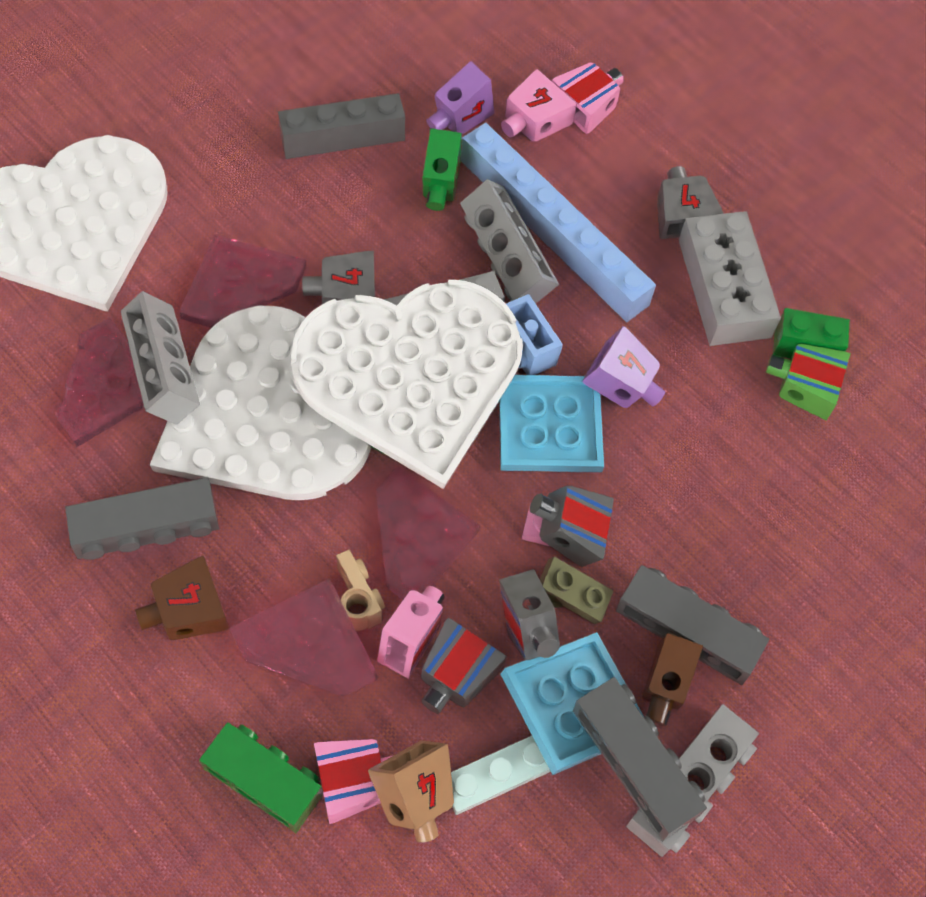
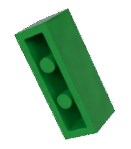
[199,722,323,833]

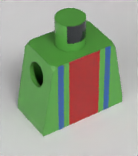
[765,344,851,420]

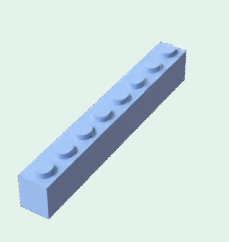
[461,123,656,323]

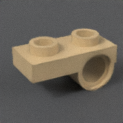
[336,550,385,631]

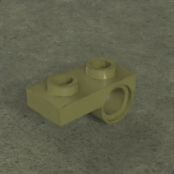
[540,556,613,624]

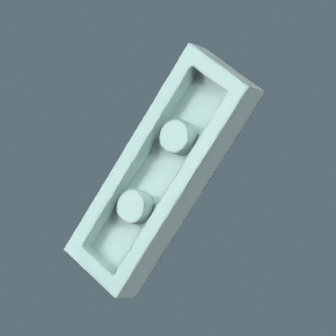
[451,736,551,815]

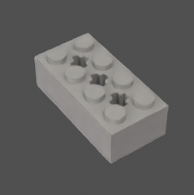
[679,211,781,346]

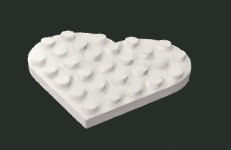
[0,135,168,312]
[291,280,523,489]
[150,306,371,500]

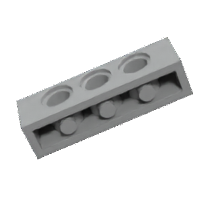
[460,179,559,304]
[121,291,200,424]
[626,704,759,857]

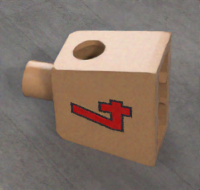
[368,740,454,842]

